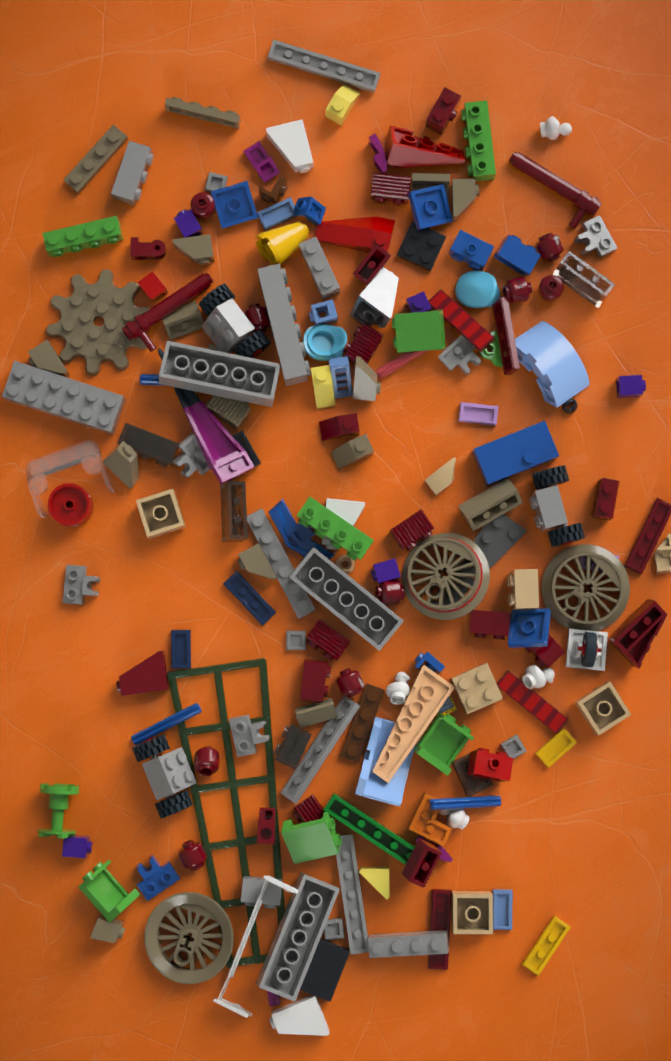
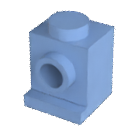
[308,299,338,325]

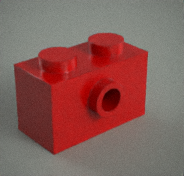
[467,748,513,782]

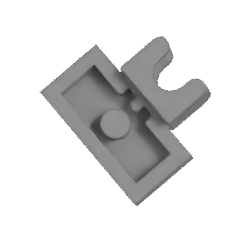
[574,215,617,258]
[438,335,481,375]
[172,433,210,477]
[63,565,101,605]
[229,714,270,757]

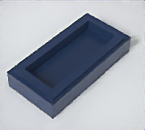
[171,630,191,669]

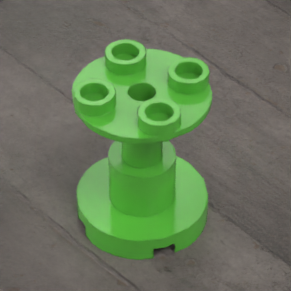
[37,783,79,838]

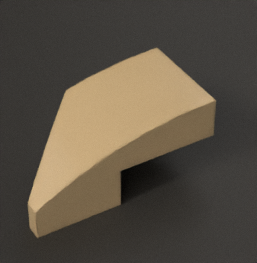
[425,457,456,495]
[654,534,671,574]

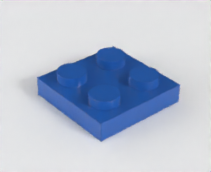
[211,181,258,229]
[408,184,453,230]
[508,608,551,648]

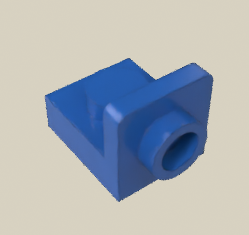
[293,197,326,225]
[414,652,445,673]

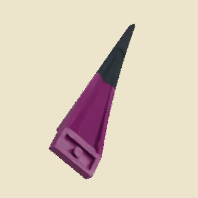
[158,348,254,485]

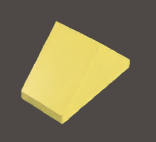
[359,867,390,899]

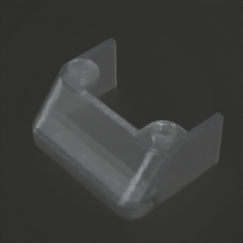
[26,440,115,518]

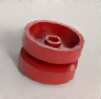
[48,483,94,527]

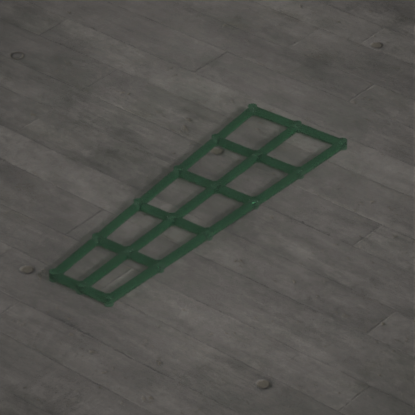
[167,658,285,968]

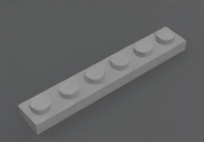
[268,39,381,93]
[245,509,315,619]
[281,696,360,804]
[336,834,369,955]

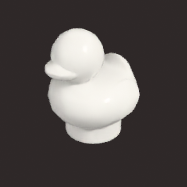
[540,116,572,140]
[522,665,555,689]
[386,672,410,705]
[439,808,470,830]

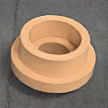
[336,555,355,574]

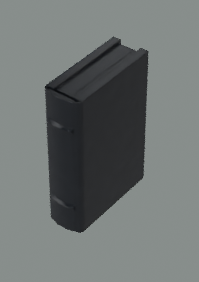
[300,938,350,1002]

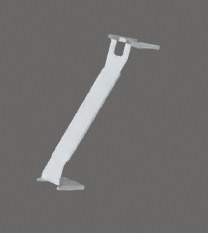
[213,875,299,1018]

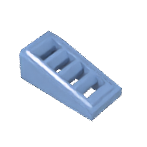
[329,356,353,399]

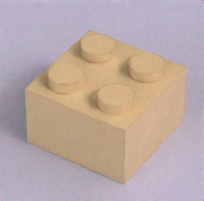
[136,489,186,539]
[507,569,539,610]
[450,663,503,714]
[575,681,631,736]
[452,891,493,934]

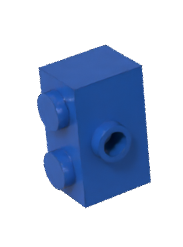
[449,230,494,271]
[493,235,541,277]

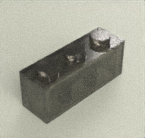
[553,251,615,308]
[117,423,180,468]
[220,481,248,542]

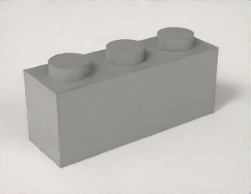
[111,141,154,206]
[299,236,340,300]

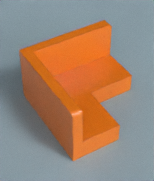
[408,792,452,846]

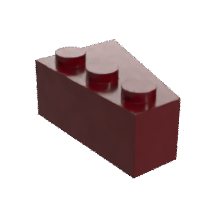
[607,599,668,669]

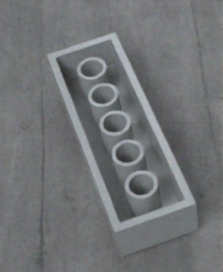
[257,264,311,386]
[159,341,281,407]
[2,361,126,435]
[288,547,404,651]
[256,872,340,1002]

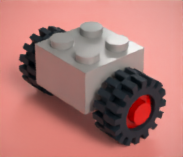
[199,284,271,358]
[529,465,585,547]
[132,734,196,819]

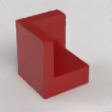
[137,271,168,300]

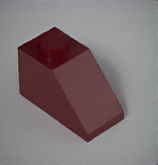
[353,244,391,286]
[319,413,360,441]

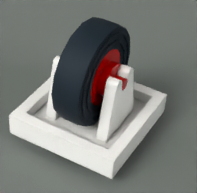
[565,629,608,671]

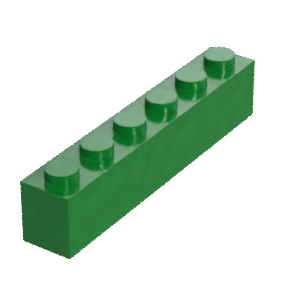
[323,792,415,865]

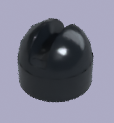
[562,398,578,414]

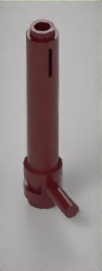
[509,152,602,229]
[122,273,213,352]

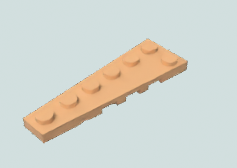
[372,665,455,783]

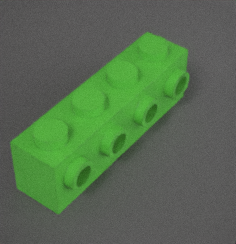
[461,101,496,181]
[42,216,124,257]
[296,497,374,561]

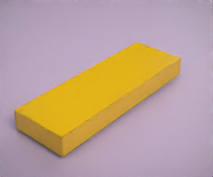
[521,915,571,976]

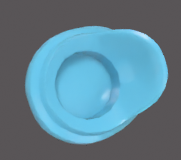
[455,270,500,308]
[303,324,347,361]

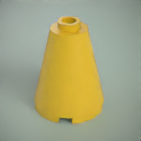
[255,221,309,266]

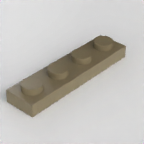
[165,97,241,129]
[64,124,128,194]

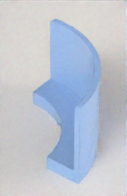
[515,321,590,407]
[355,717,416,806]

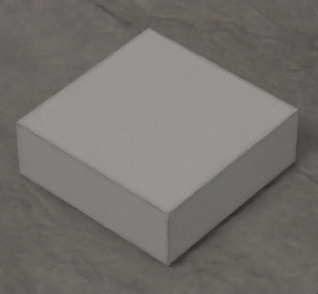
[205,172,228,193]
[286,631,306,650]
[500,734,527,759]
[324,918,344,940]

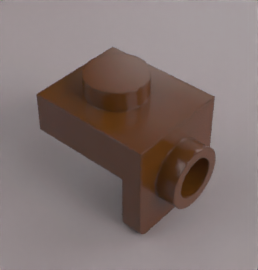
[259,176,288,204]

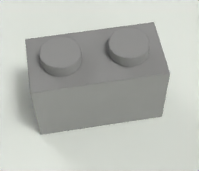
[241,876,283,908]

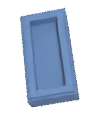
[257,197,296,231]
[492,889,513,930]

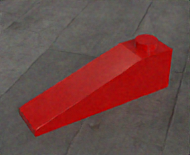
[385,125,465,168]
[314,216,395,253]

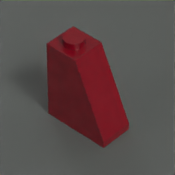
[116,651,169,696]

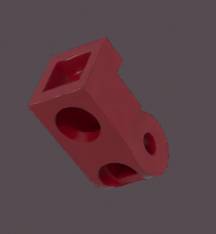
[131,237,167,260]
[257,807,276,844]

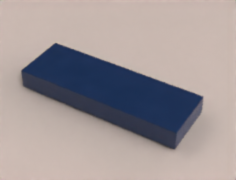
[223,571,276,626]

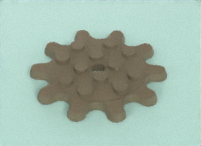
[46,269,151,376]

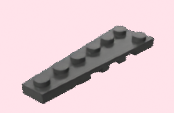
[431,514,527,605]

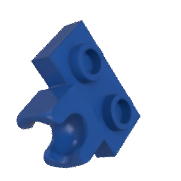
[137,855,180,901]

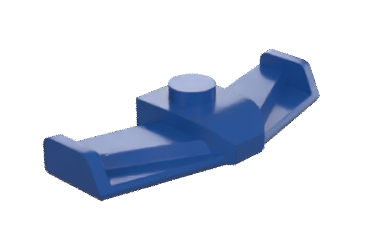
[268,499,335,560]

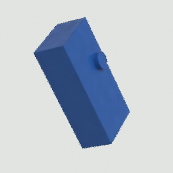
[472,421,559,487]

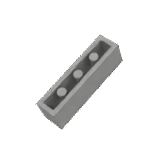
[368,930,449,958]

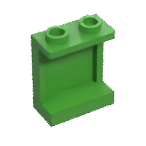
[392,310,446,353]
[413,713,474,776]
[281,812,342,864]
[78,860,140,923]

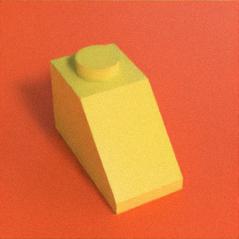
[326,84,360,126]
[311,365,336,409]

